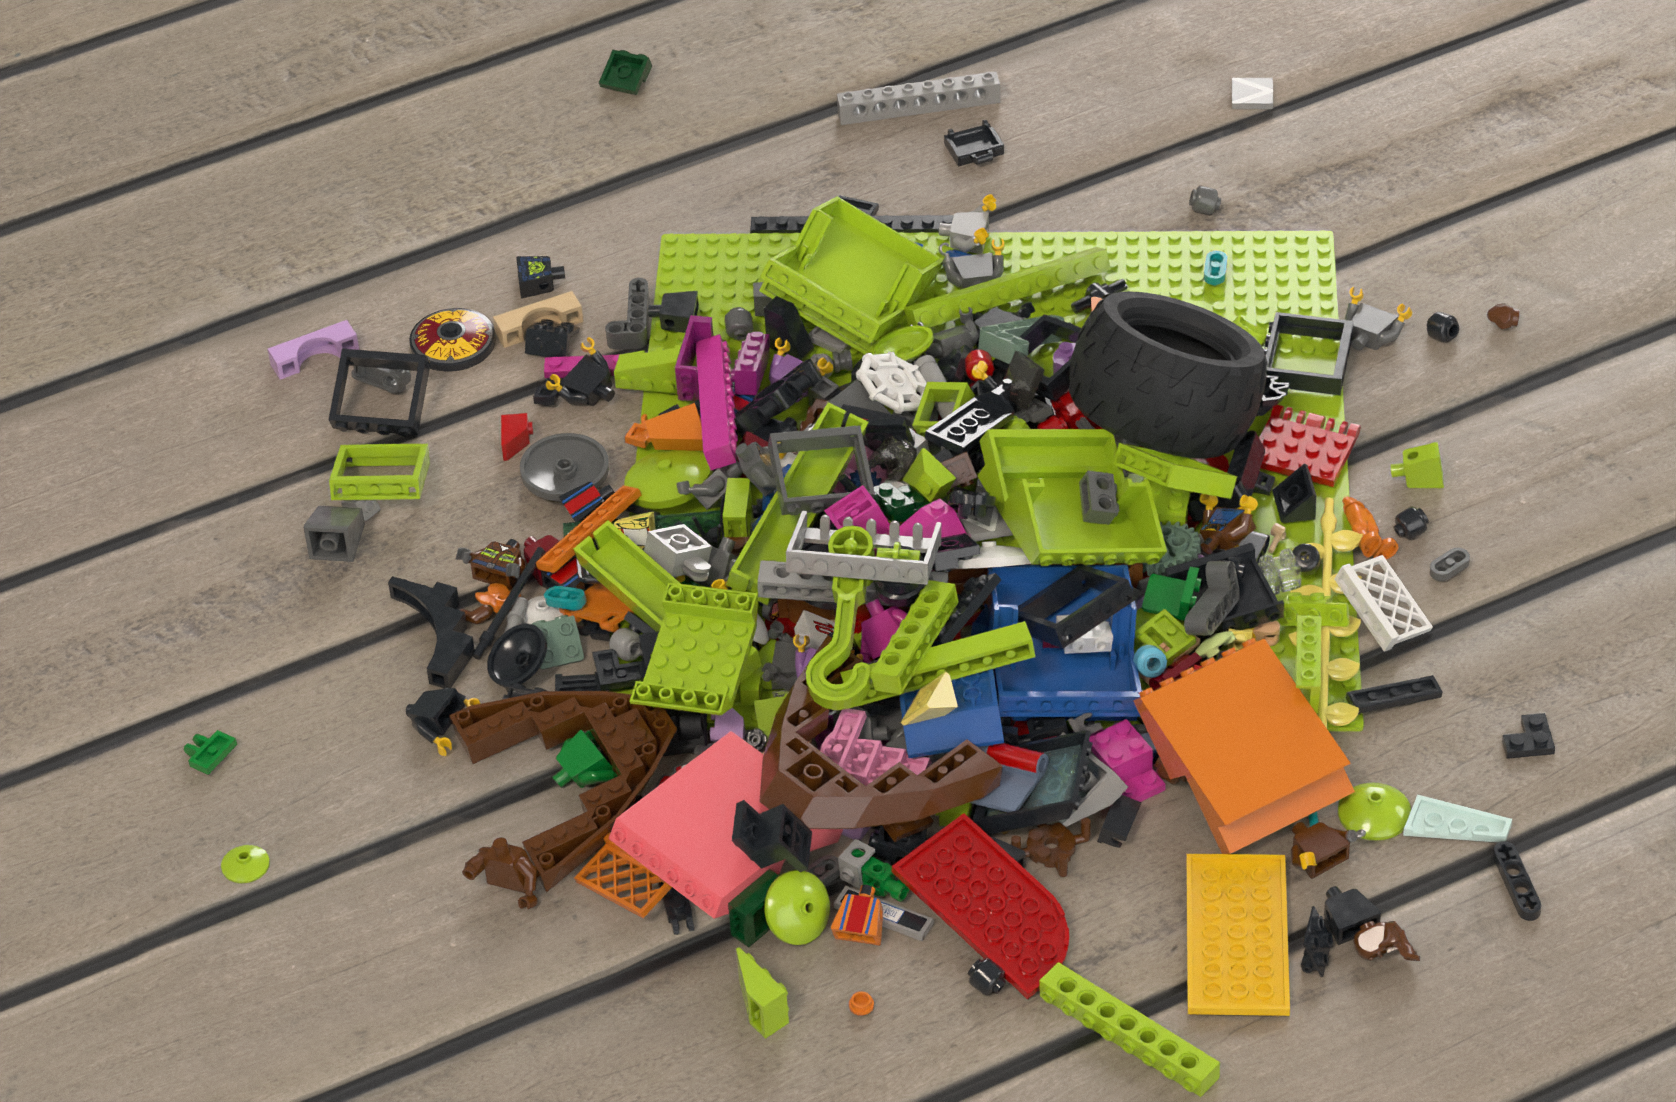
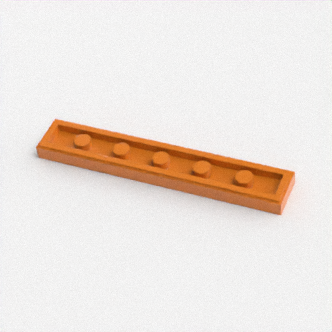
[536,485,641,573]

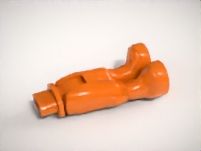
[1342,496,1398,559]

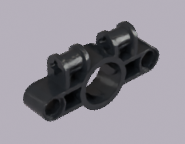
[734,359,823,438]

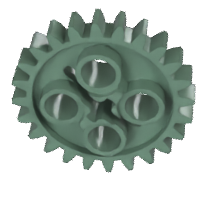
[1143,521,1201,576]

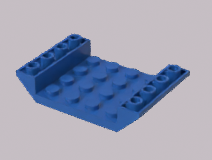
[899,669,1004,758]

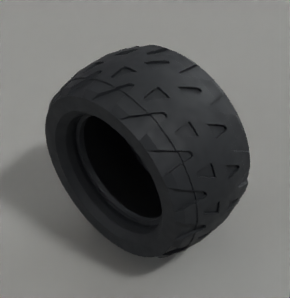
[1069,291,1268,459]

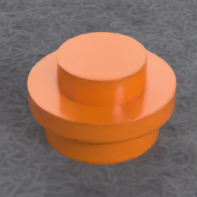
[849,991,874,1016]

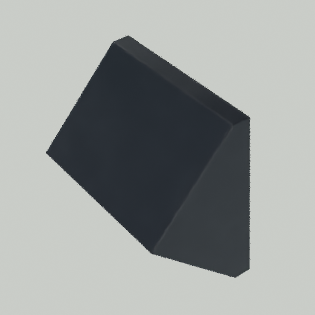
[1272,463,1317,523]

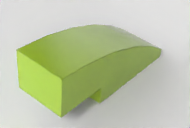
[740,639,776,706]

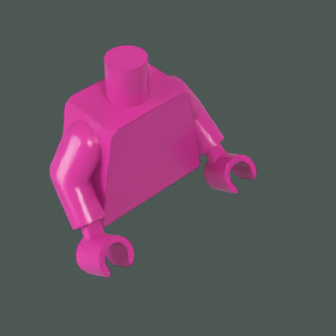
[860,598,907,665]

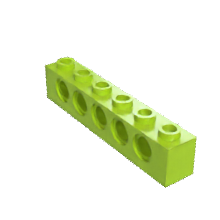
[870,580,959,695]

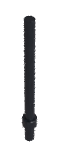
[472,547,545,660]

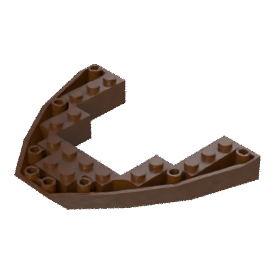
[759,635,1003,829]
[449,691,677,893]

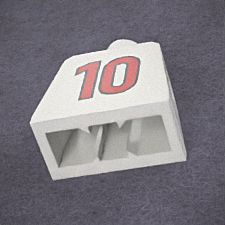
[794,610,835,650]

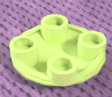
[1194,631,1236,659]

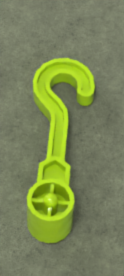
[806,526,875,710]

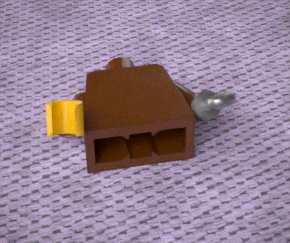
[1291,822,1366,879]

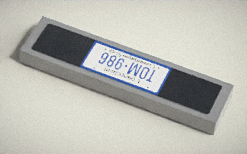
[834,886,934,941]

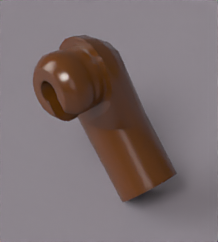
[460,605,493,624]

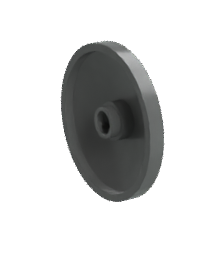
[520,433,609,501]

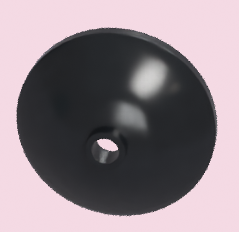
[487,623,547,687]

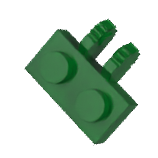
[183,730,237,775]

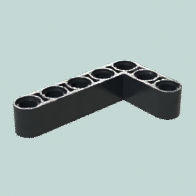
[1188,430,1266,521]

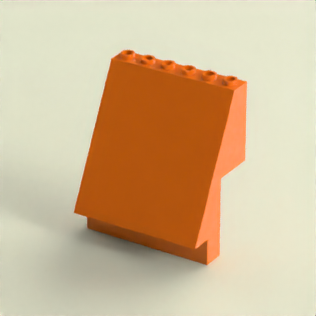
[1133,637,1355,854]

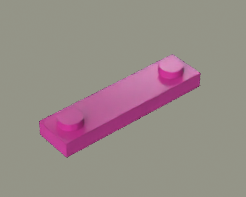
[544,354,620,378]

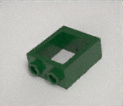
[728,869,781,948]

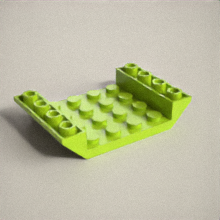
[630,582,758,715]

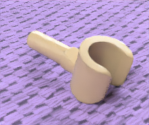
[1268,523,1286,553]

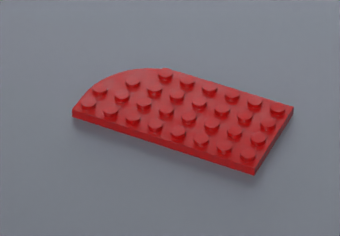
[891,813,1069,1000]

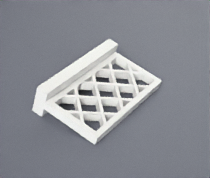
[1334,555,1433,652]

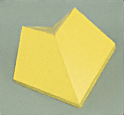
[900,672,958,726]

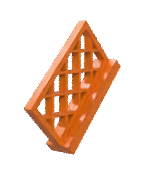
[574,832,672,918]

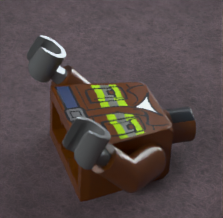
[455,539,526,590]

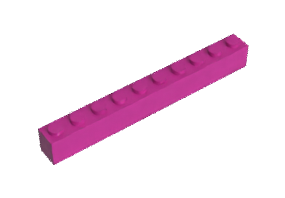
[696,334,738,470]

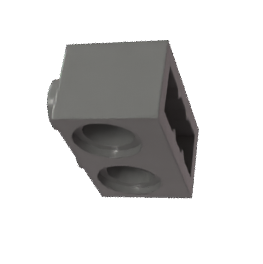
[1079,471,1119,525]

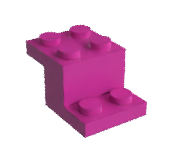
[824,485,890,557]
[1089,719,1166,802]

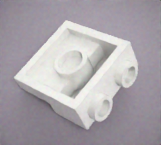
[1056,615,1113,654]

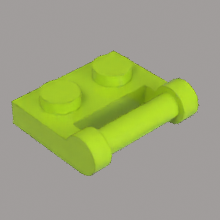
[1134,609,1196,667]

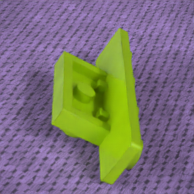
[1276,592,1349,627]

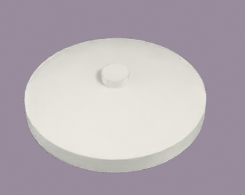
[952,541,1031,569]

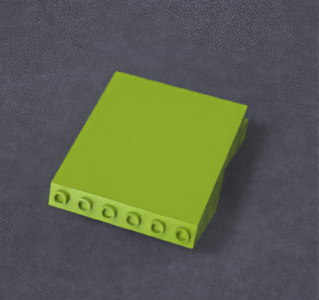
[759,196,943,355]
[977,429,1167,566]

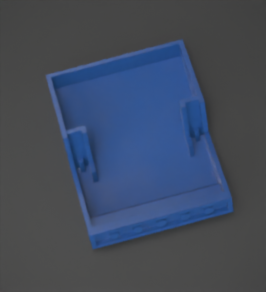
[987,565,1142,721]

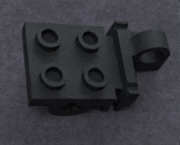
[663,708,707,756]

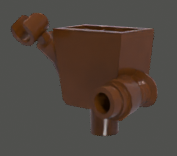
[462,837,538,909]

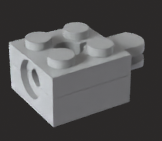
[644,524,712,582]

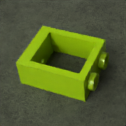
[912,382,975,437]
[723,478,753,538]

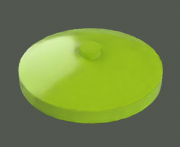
[624,450,713,509]

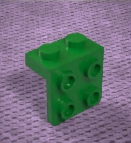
[1142,567,1202,621]

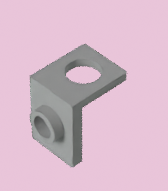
[838,839,875,889]

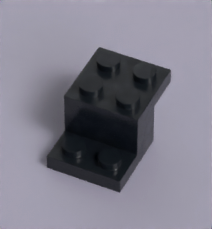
[732,800,812,873]

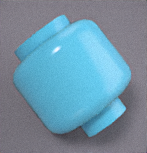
[1133,645,1167,678]

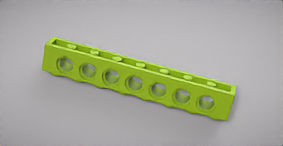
[1039,962,1220,1097]

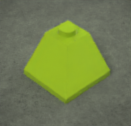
[903,448,956,503]

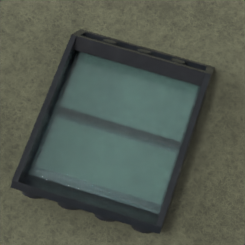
[971,730,1093,835]

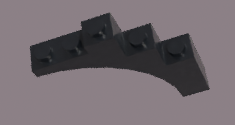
[388,576,475,688]

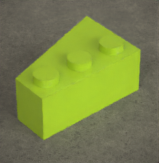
[614,344,682,393]

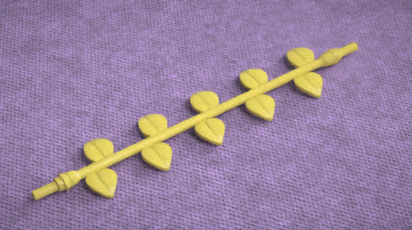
[1289,498,1363,728]

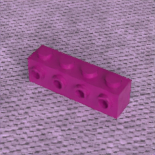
[731,331,770,395]

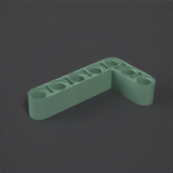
[978,315,1064,366]

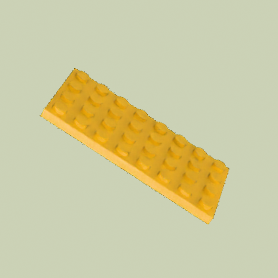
[1186,854,1290,1016]

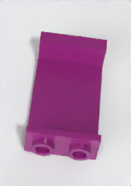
[675,315,714,401]

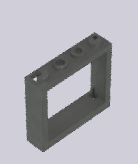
[768,426,875,515]

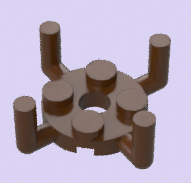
[1011,800,1091,877]

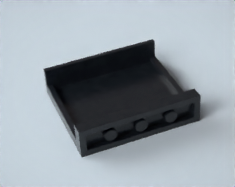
[1165,542,1284,643]

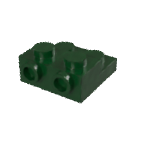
[599,49,652,95]
[874,482,930,523]

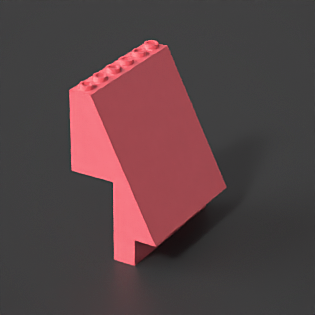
[609,731,843,919]

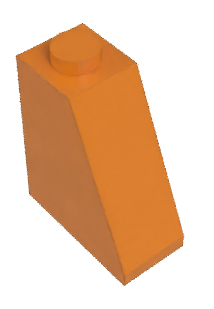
[643,403,703,451]

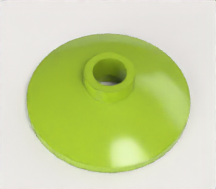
[221,845,270,884]

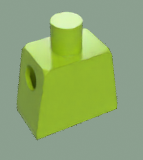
[1390,442,1444,488]

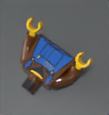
[1200,494,1258,554]

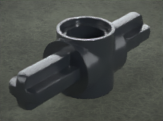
[1071,279,1128,314]

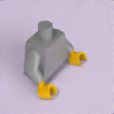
[939,194,996,254]

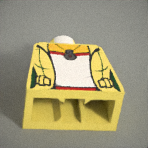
[614,512,655,549]

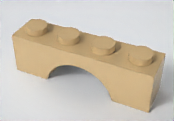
[493,291,583,348]

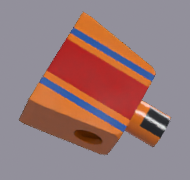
[831,885,883,946]

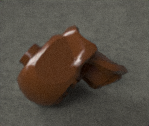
[1353,921,1420,961]

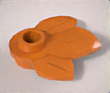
[475,583,521,613]

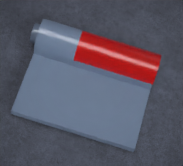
[969,743,1048,812]

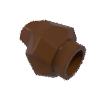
[1487,303,1519,330]

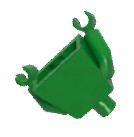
[553,730,617,788]

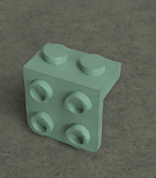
[532,615,584,670]

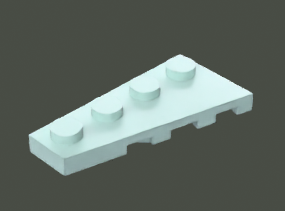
[1403,795,1512,843]

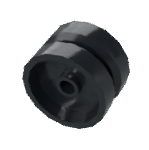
[874,545,926,607]

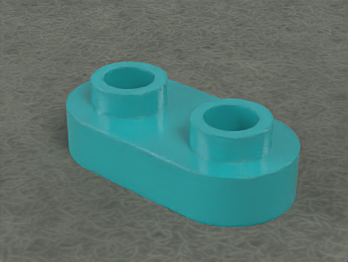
[1204,251,1227,285]
[544,586,587,611]

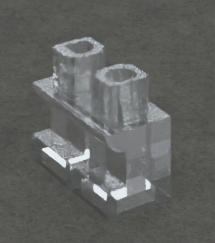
[1258,548,1301,595]

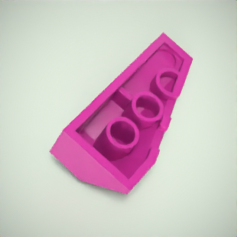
[900,499,967,538]

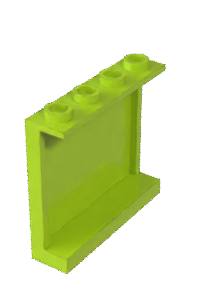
[1291,615,1321,715]

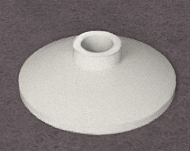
[524,596,563,624]

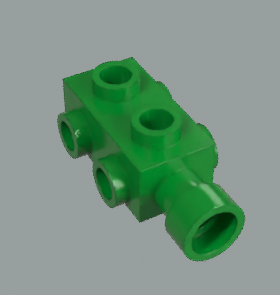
[851,849,910,902]

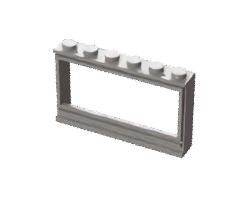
[786,511,942,585]

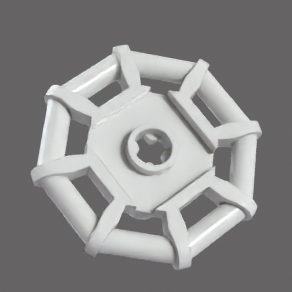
[856,352,927,414]

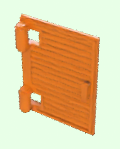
[559,584,634,632]

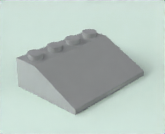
[1034,732,1128,827]

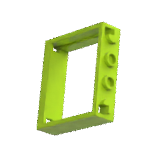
[329,443,430,500]
[1113,443,1237,499]

